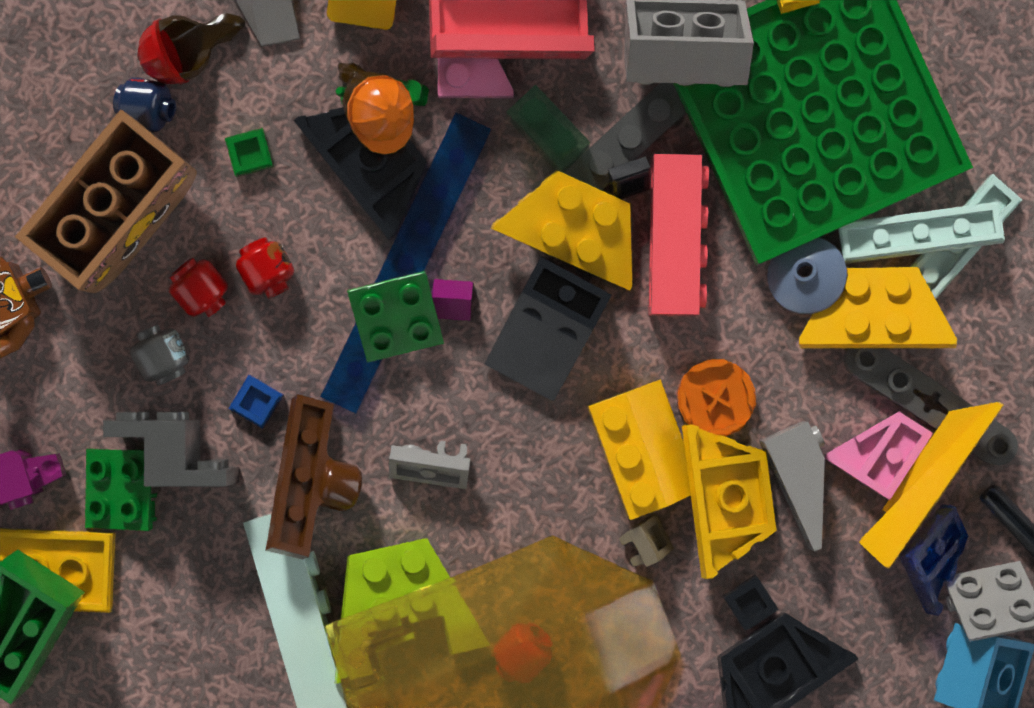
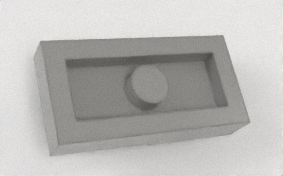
[389,441,470,489]

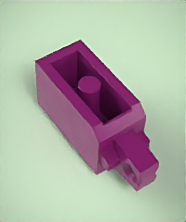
[0,449,67,510]

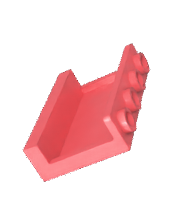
[429,0,595,59]

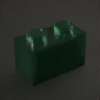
[506,84,591,173]

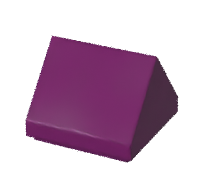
[432,279,473,321]

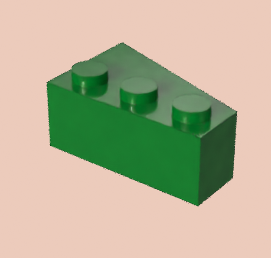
[0,550,85,704]

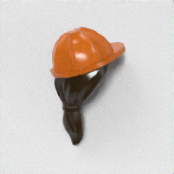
[338,62,414,155]

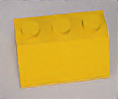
[587,379,691,520]

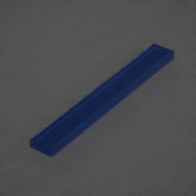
[320,112,492,414]

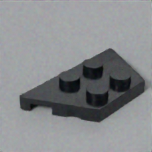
[293,107,428,241]
[717,612,858,708]

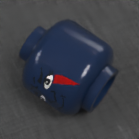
[113,77,176,132]

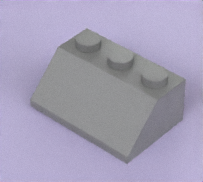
[624,0,754,87]

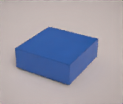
[228,375,284,429]

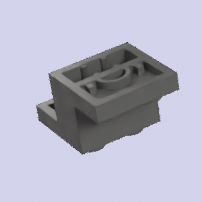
[103,412,239,487]

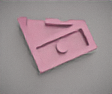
[438,58,514,98]
[824,412,933,500]

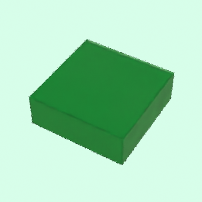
[225,128,274,177]

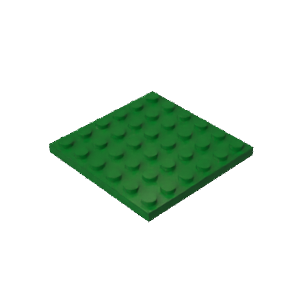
[673,0,973,266]

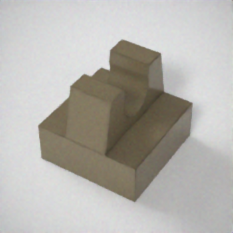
[619,514,674,567]

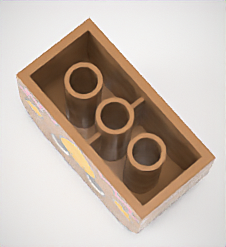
[15,109,197,293]

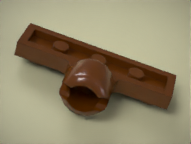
[265,394,362,560]

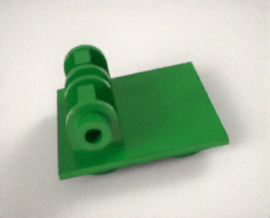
[347,271,444,363]
[85,449,157,531]

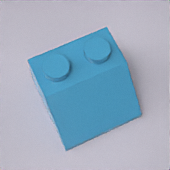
[934,623,1034,708]

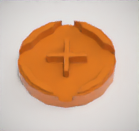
[677,359,756,437]

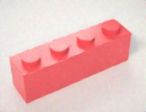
[648,154,709,316]

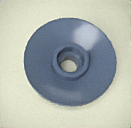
[767,238,847,314]

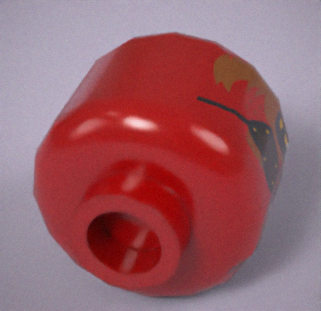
[236,237,295,299]

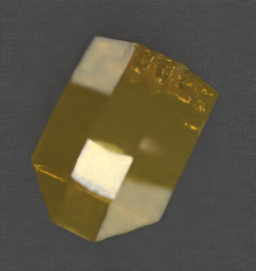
[325,535,681,708]

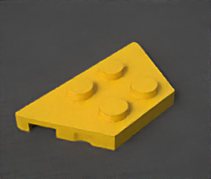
[491,170,632,291]
[799,267,957,348]
[682,425,777,579]

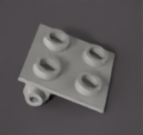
[943,561,1034,642]

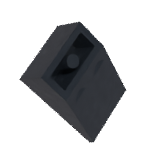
[484,257,612,402]

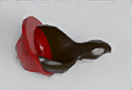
[137,14,245,85]

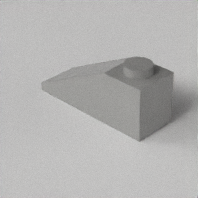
[759,421,826,552]

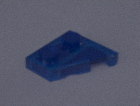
[898,504,969,616]

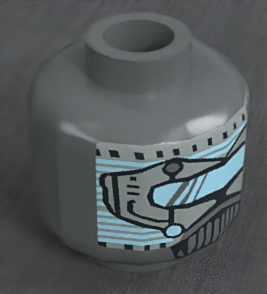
[130,324,190,386]

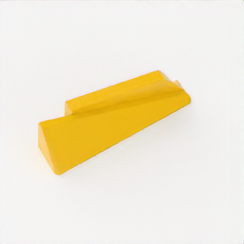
[859,402,1004,569]

